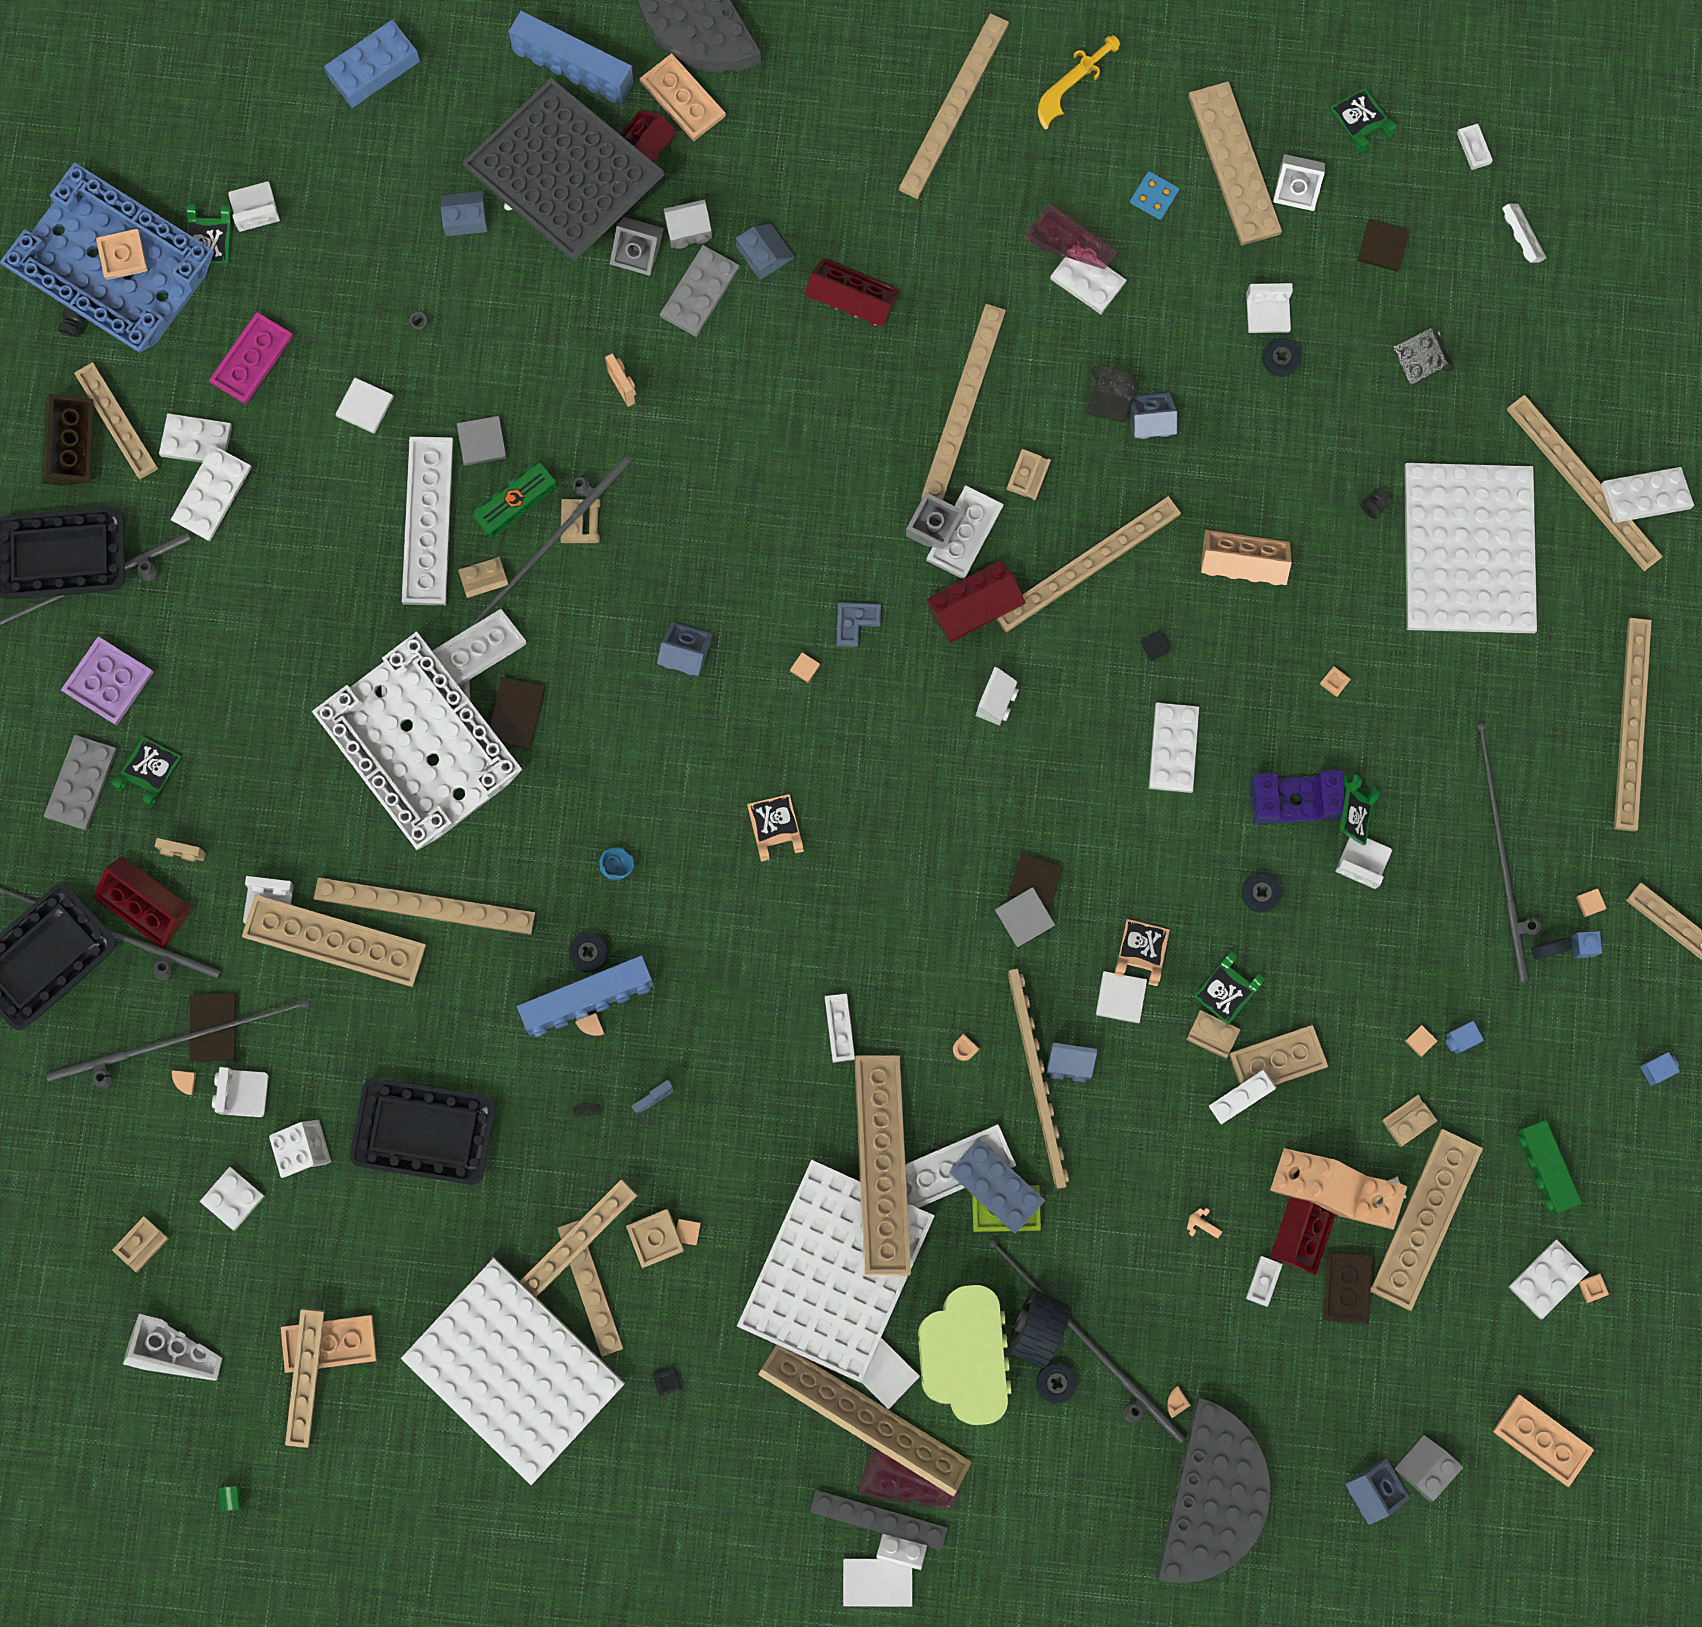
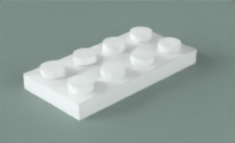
[171,445,252,541]
[1601,467,1694,523]
[926,485,1004,580]
[432,609,526,686]
[1149,703,1199,793]

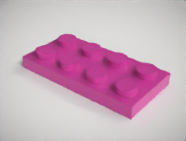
[209,312,293,405]

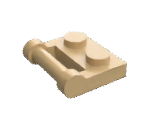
[561,499,600,543]

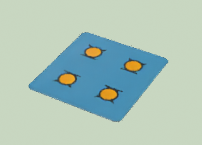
[1130,172,1179,219]

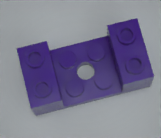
[1250,770,1345,824]

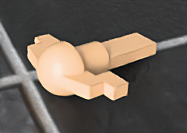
[1187,1208,1222,1238]

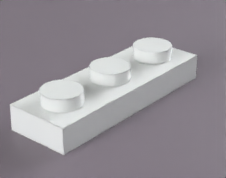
[1502,204,1546,263]
[825,994,855,1063]
[1209,1069,1277,1124]

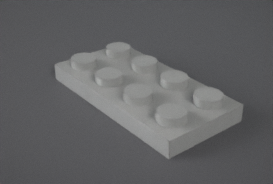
[660,245,739,337]
[44,735,117,831]

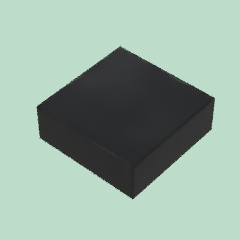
[1141,632,1170,661]
[653,1368,682,1397]

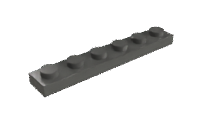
[810,1490,948,1550]

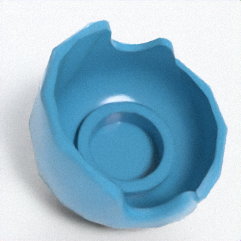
[599,848,634,880]

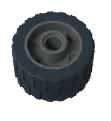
[1008,1290,1070,1368]

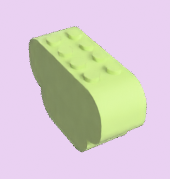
[918,1285,1011,1425]

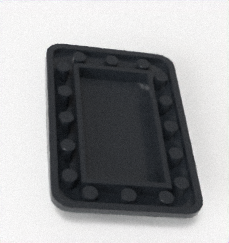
[0,507,125,599]
[0,884,116,1030]
[350,1078,496,1185]

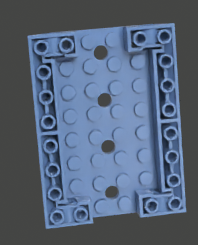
[0,162,214,353]

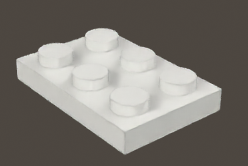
[1050,244,1126,314]
[159,413,232,463]
[1508,1240,1589,1319]

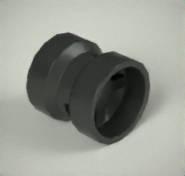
[57,309,84,338]
[1361,489,1391,519]

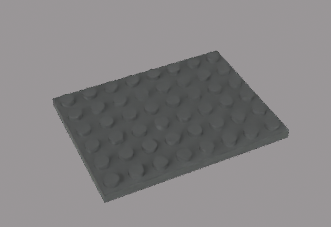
[462,78,665,262]

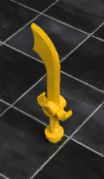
[1038,35,1120,129]

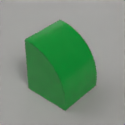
[218,1485,244,1511]

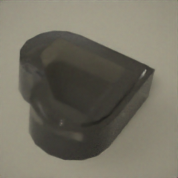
[572,1103,602,1118]

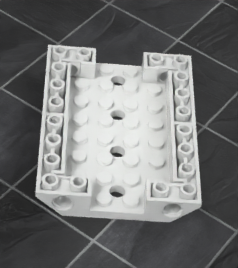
[312,632,522,850]

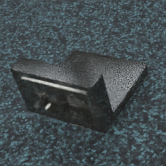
[1394,328,1455,385]
[1085,365,1139,422]

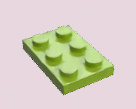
[972,1185,1041,1232]

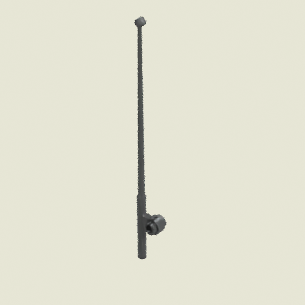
[469,456,631,628]
[0,533,191,625]
[1477,722,1542,982]
[0,888,221,980]
[46,1000,310,1089]
[989,1240,1186,1444]

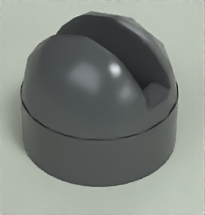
[410,312,427,330]

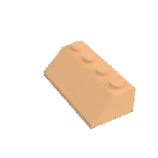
[1201,530,1292,585]

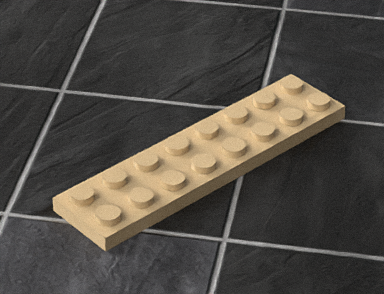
[1188,81,1282,246]
[242,895,426,987]
[1371,1129,1483,1311]

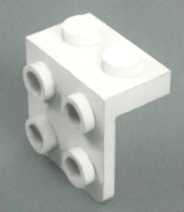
[212,1067,269,1117]

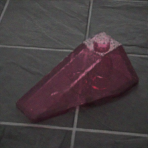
[1024,204,1118,270]
[858,1448,960,1508]

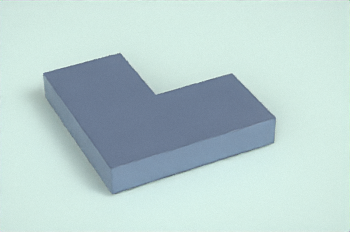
[836,602,881,647]
[631,1080,674,1115]

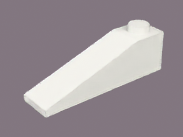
[123,1314,222,1381]

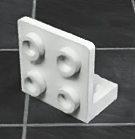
[228,182,280,232]
[1246,283,1293,333]
[1335,837,1392,889]
[243,876,294,924]
[269,1120,331,1178]

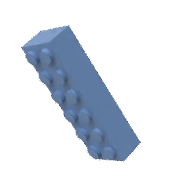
[509,11,634,104]
[517,956,654,1037]

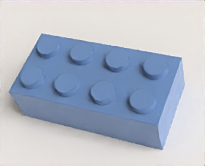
[324,20,420,108]

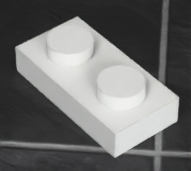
[1457,124,1493,170]
[1246,1256,1283,1307]
[877,1534,927,1570]

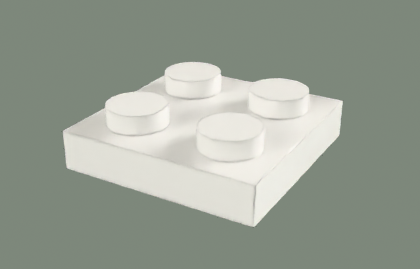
[200,1167,265,1231]

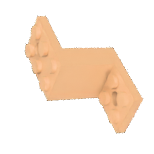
[1270,1148,1407,1230]

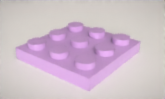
[61,637,154,726]

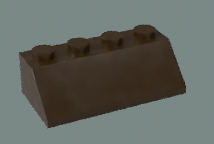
[42,394,93,486]

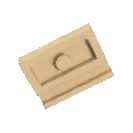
[1007,449,1051,500]
[458,557,508,598]
[155,838,206,862]
[1186,1010,1240,1059]
[1381,1095,1437,1147]
[112,1216,169,1273]

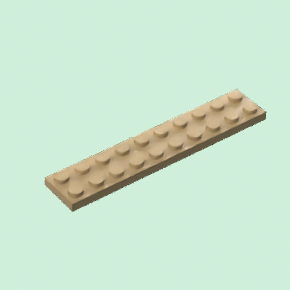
[855,1056,911,1276]
[758,1345,972,1496]

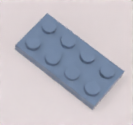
[949,1140,1045,1234]

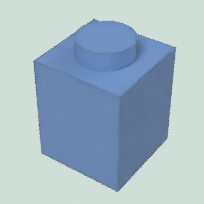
[1571,931,1602,958]
[1446,1021,1484,1054]
[1640,1052,1680,1086]

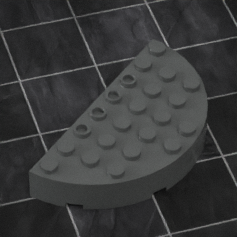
[638,0,761,73]
[1155,1398,1270,1583]

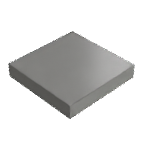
[457,416,506,466]
[995,887,1055,947]

